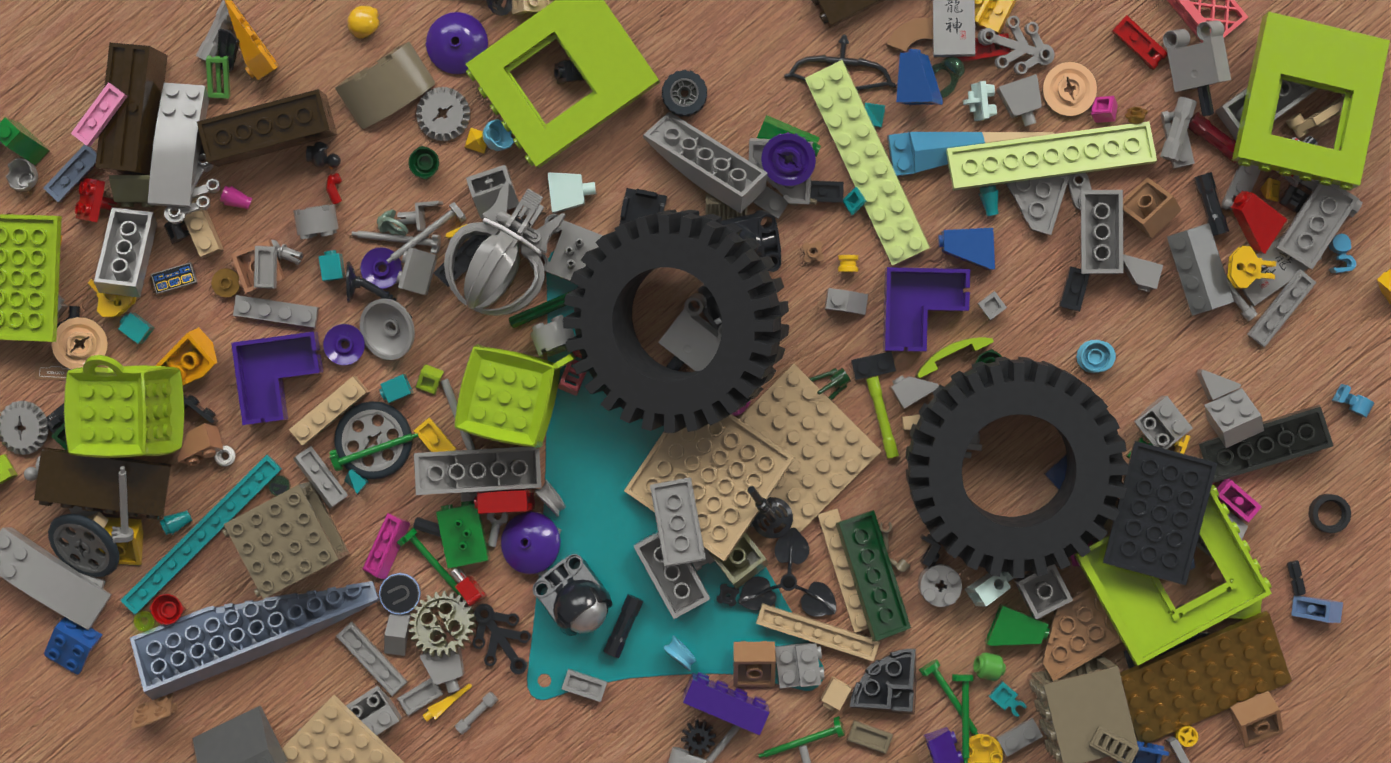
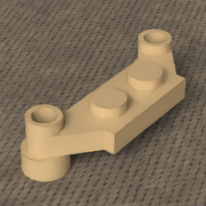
[1286,90,1352,138]

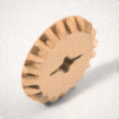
[1042,62,1097,116]
[52,317,108,369]

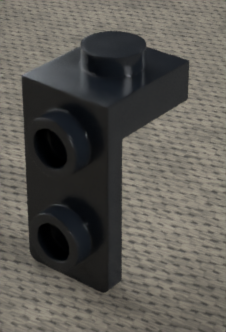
[183,394,218,424]

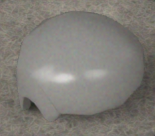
[6,158,38,192]

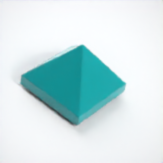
[843,187,867,215]

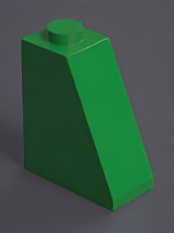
[0,117,50,166]
[984,604,1050,646]

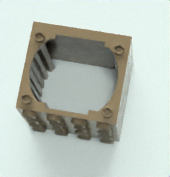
[222,481,350,599]
[1029,656,1138,763]

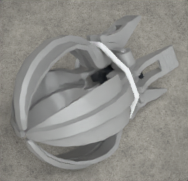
[444,180,565,316]

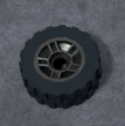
[662,70,707,117]

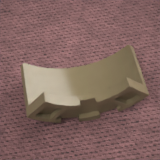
[335,42,435,129]

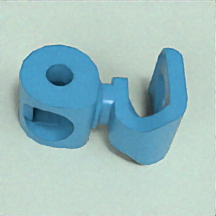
[1328,234,1356,273]
[1332,384,1375,418]

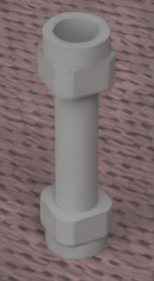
[1226,275,1257,321]
[455,691,498,735]

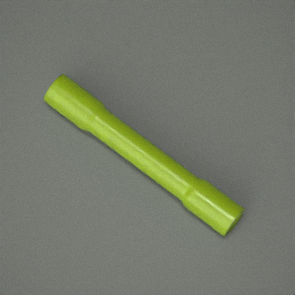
[866,376,899,459]

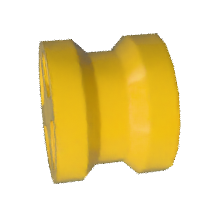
[838,255,859,272]
[1174,725,1198,747]

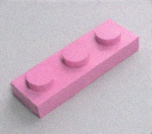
[71,82,127,147]

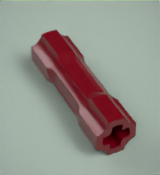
[1188,112,1237,164]

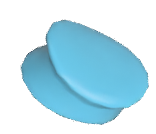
[1077,340,1116,373]
[664,635,696,671]

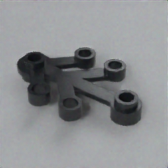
[473,604,531,674]

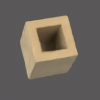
[820,676,852,711]

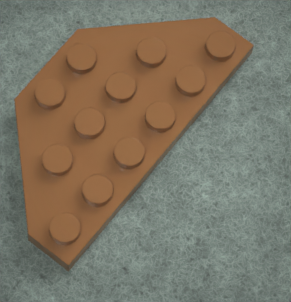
[1042,586,1122,681]

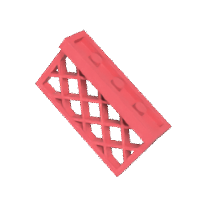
[1167,0,1248,43]

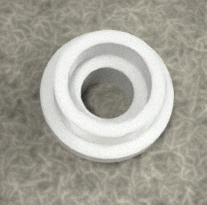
[214,446,236,466]

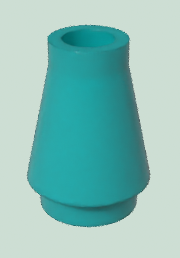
[978,185,999,216]
[160,510,193,535]

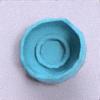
[483,119,514,151]

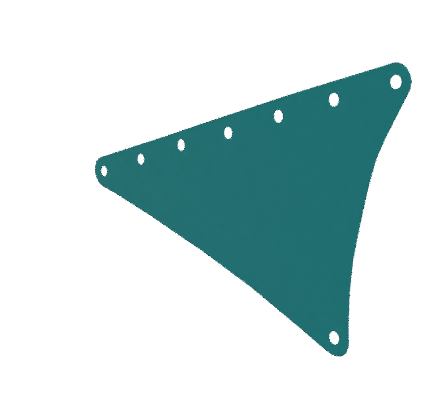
[527,251,824,700]

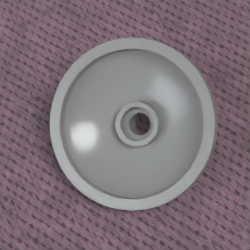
[360,299,415,360]

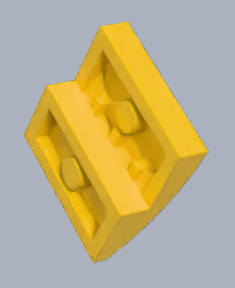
[975,0,1016,34]

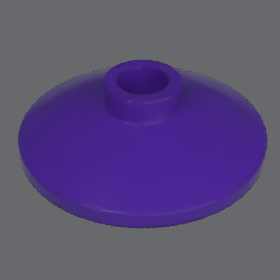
[360,247,402,289]
[323,324,365,365]

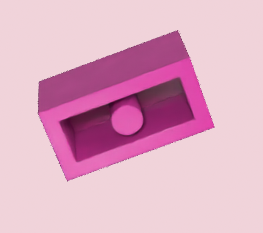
[1216,479,1262,523]

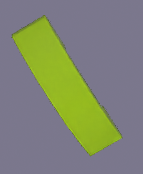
[916,337,994,378]

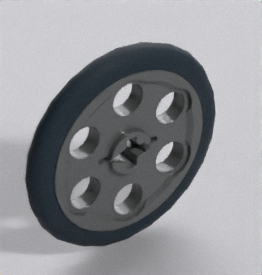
[48,514,119,577]

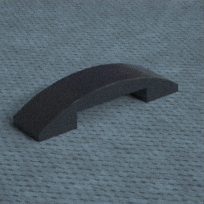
[434,235,490,288]

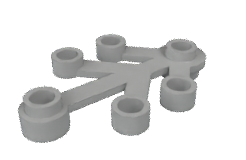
[977,16,1055,75]
[164,154,220,224]

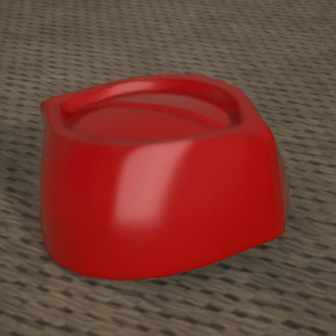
[149,594,186,625]

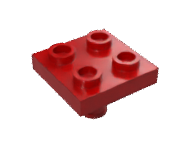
[75,178,117,222]

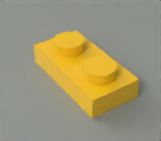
[413,417,457,452]

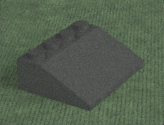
[192,705,288,763]

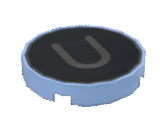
[379,573,421,614]

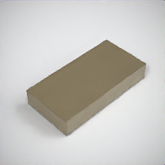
[847,720,893,754]

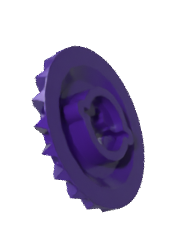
[761,132,816,186]

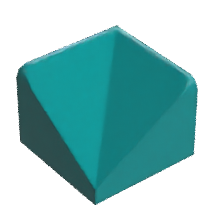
[864,103,885,128]
[344,469,369,494]

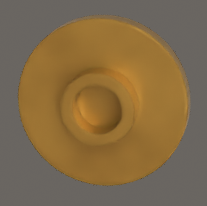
[211,268,240,297]

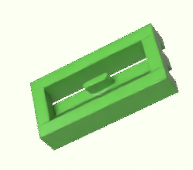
[206,56,230,99]

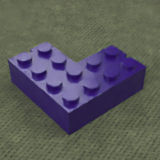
[883,267,970,352]
[231,332,323,425]

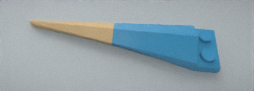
[887,132,1055,176]

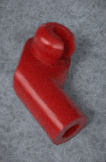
[326,173,342,204]

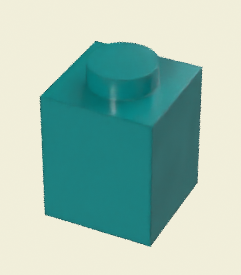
[319,250,346,282]
[118,312,155,344]
[379,374,414,403]

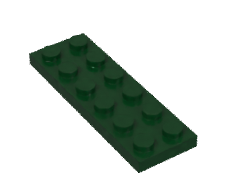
[835,510,911,641]

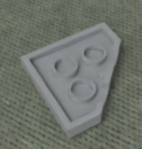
[749,138,813,204]
[1006,175,1070,235]

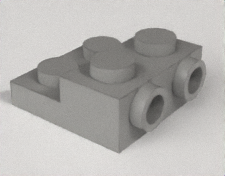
[775,642,825,688]

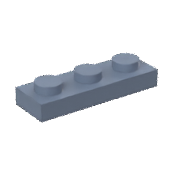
[43,144,97,203]

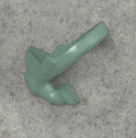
[377,209,408,236]

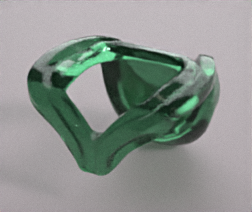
[932,57,965,98]

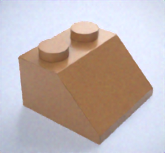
[1123,177,1181,238]
[733,641,776,687]
[1230,691,1283,748]

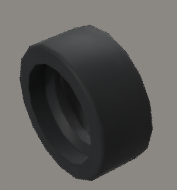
[1308,494,1351,533]

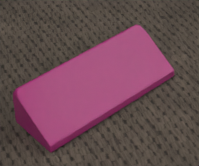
[363,513,410,579]

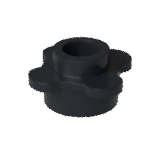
[717,583,740,606]

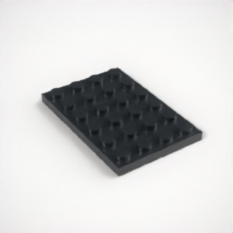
[1102,441,1218,586]

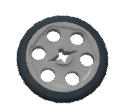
[334,401,412,480]

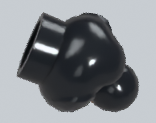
[306,141,341,170]

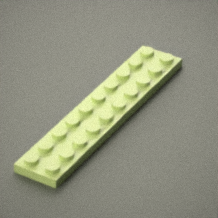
[805,60,930,265]
[946,121,1157,190]

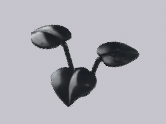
[739,527,836,617]

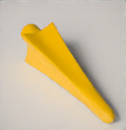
[423,684,472,722]

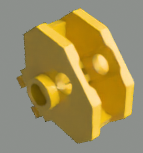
[1227,246,1276,289]
[88,279,137,318]

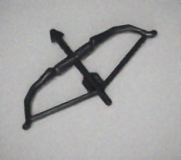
[784,34,897,90]

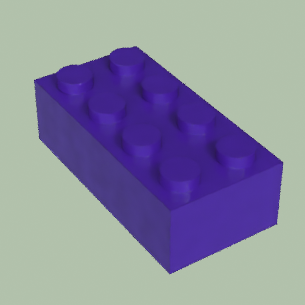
[683,672,770,735]

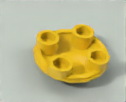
[963,734,1003,763]

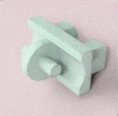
[963,81,997,121]

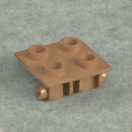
[131,693,178,731]

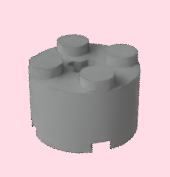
[293,204,339,239]
[530,315,575,358]
[918,563,962,607]

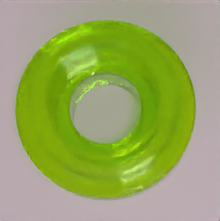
[134,611,155,632]

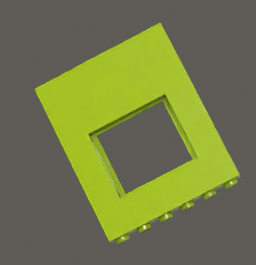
[466,0,661,168]
[1232,11,1390,191]
[1074,485,1272,666]

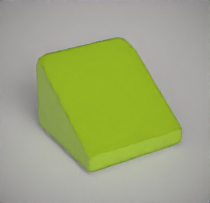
[416,364,444,395]

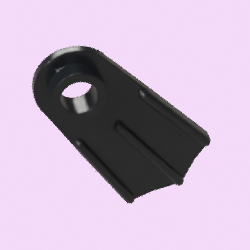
[218,29,240,73]

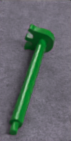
[329,433,419,472]
[397,528,465,600]
[919,659,978,735]
[952,674,974,763]
[758,716,845,758]

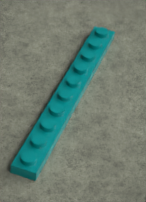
[120,454,282,615]

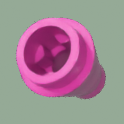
[220,186,252,210]

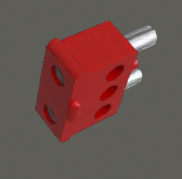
[451,568,487,606]

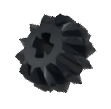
[681,719,716,755]

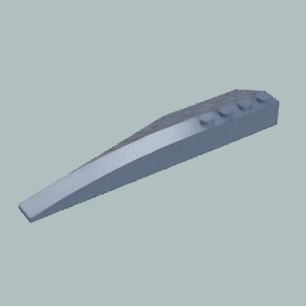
[130,581,379,700]

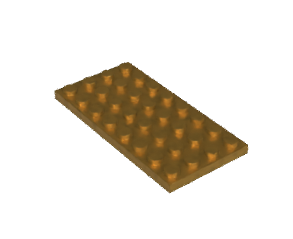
[1120,610,1292,744]

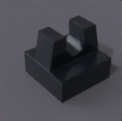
[1279,185,1309,213]
[164,220,190,244]

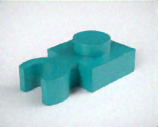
[989,680,1027,717]

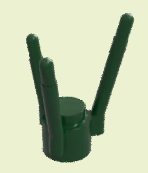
[809,368,851,400]

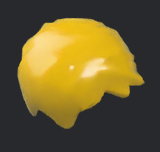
[347,6,380,39]

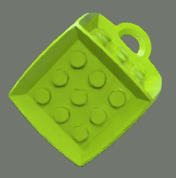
[454,344,576,449]
[64,355,184,458]

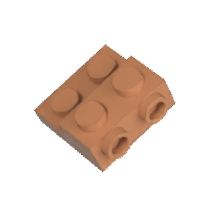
[231,240,285,293]

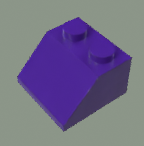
[924,727,964,763]

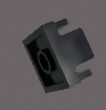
[619,188,667,225]

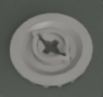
[416,87,470,141]
[0,401,48,455]

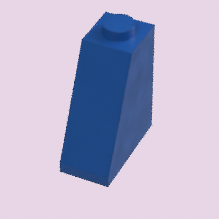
[896,49,943,105]
[938,228,995,270]

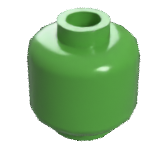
[973,653,1006,681]

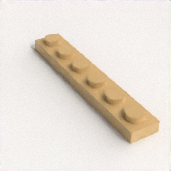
[818,508,868,633]
[756,603,880,661]

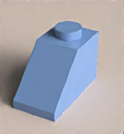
[1291,595,1343,623]

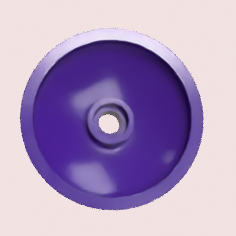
[426,12,488,74]
[501,512,561,574]

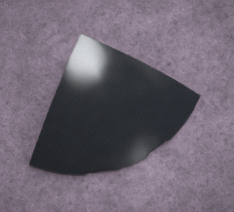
[850,649,916,715]

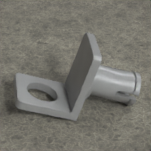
[397,201,443,231]

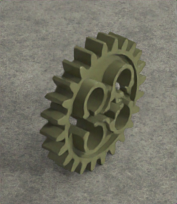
[409,591,476,658]

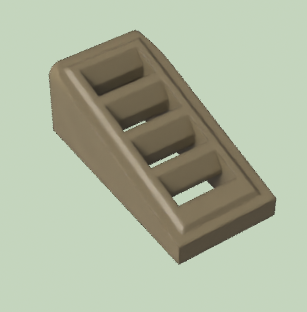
[1089,726,1139,763]

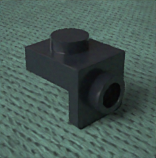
[554,60,585,84]
[920,533,941,567]

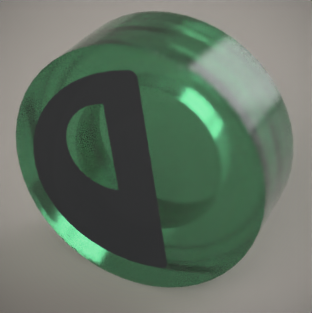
[269,475,291,496]

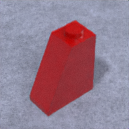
[1231,190,1287,254]
[474,488,535,514]

